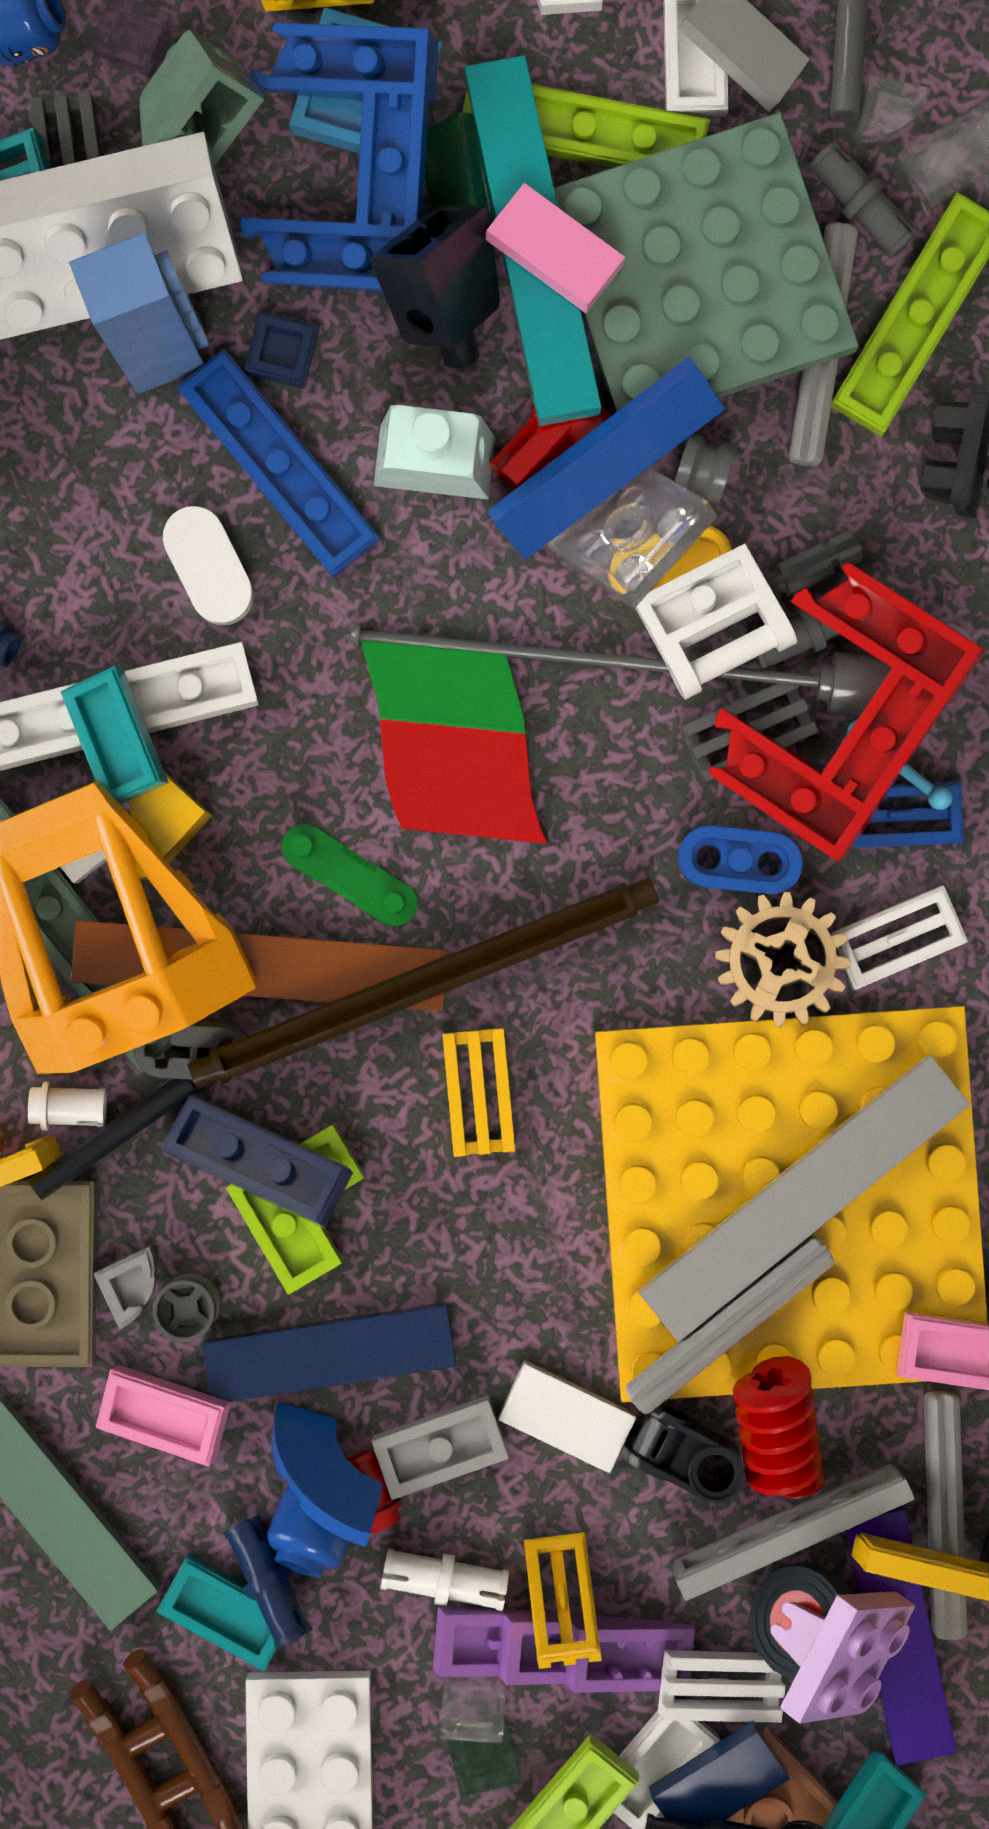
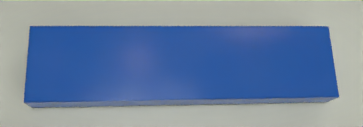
[177,349,380,579]
[487,357,725,560]

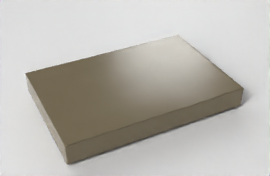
[0,1179,97,1367]

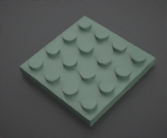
[554,112,858,413]

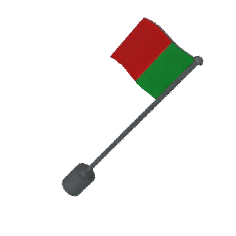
[349,623,892,844]

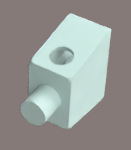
[374,405,496,500]

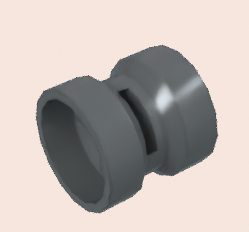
[152,1271,222,1342]

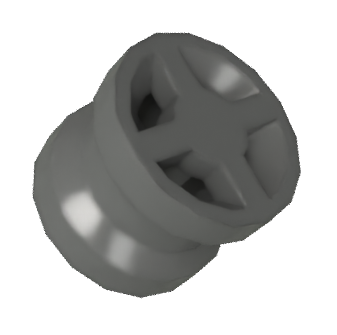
[671,432,738,505]

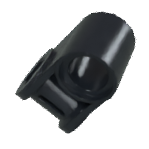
[620,1403,745,1503]

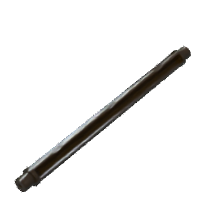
[187,878,659,1090]

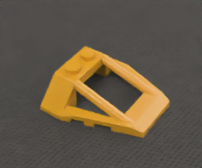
[0,780,259,1074]

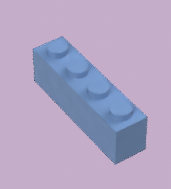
[69,232,210,394]

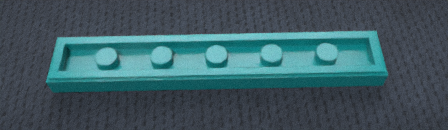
[464,55,601,427]

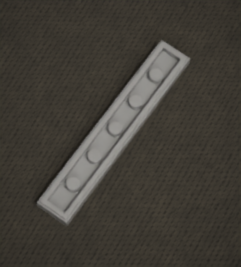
[638,1055,971,1343]

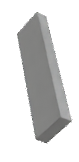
[671,1464,915,1602]

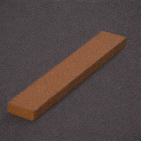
[71,920,448,1012]

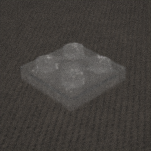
[547,467,718,609]

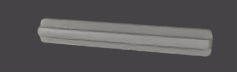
[789,222,858,466]
[625,1236,835,1414]
[923,1390,968,1640]

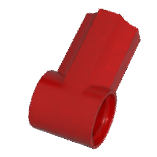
[490,404,612,491]

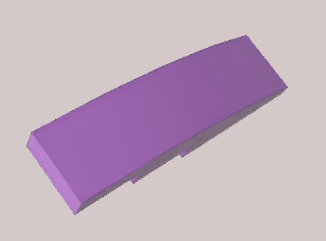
[433,1607,695,1693]

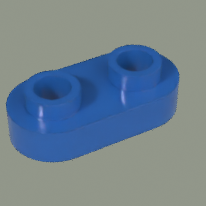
[677,825,803,895]

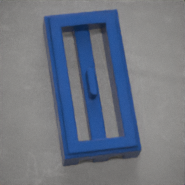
[853,781,964,848]

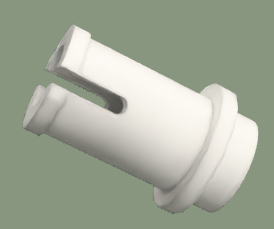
[28,1081,107,1131]

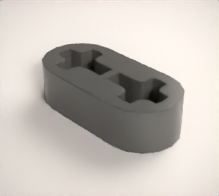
[133,1018,247,1080]

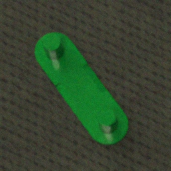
[281,824,418,927]

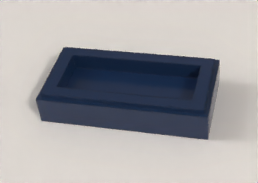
[649,1721,790,1826]

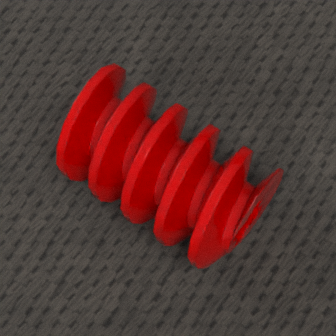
[732,1356,825,1499]

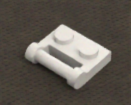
[634,544,797,700]

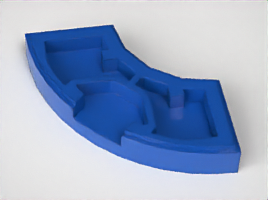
[271,1402,384,1547]

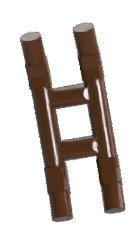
[69,1649,245,1829]

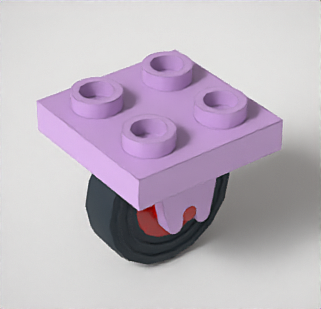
[750,1564,915,1724]

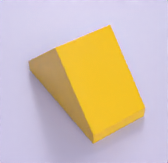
[129,771,213,880]

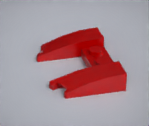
[709,562,987,862]

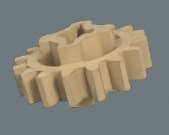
[715,892,851,1028]

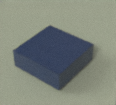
[244,311,320,389]

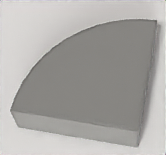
[93,1245,158,1329]

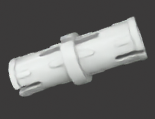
[380,1548,509,1611]

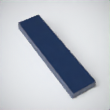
[202,1302,456,1402]

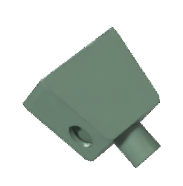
[139,29,265,166]

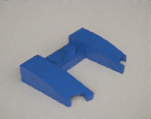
[240,23,439,293]

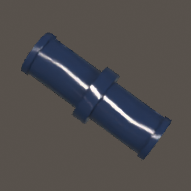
[223,1515,313,1650]

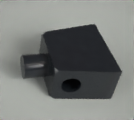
[370,205,500,368]

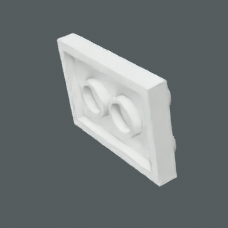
[246,1670,373,1829]

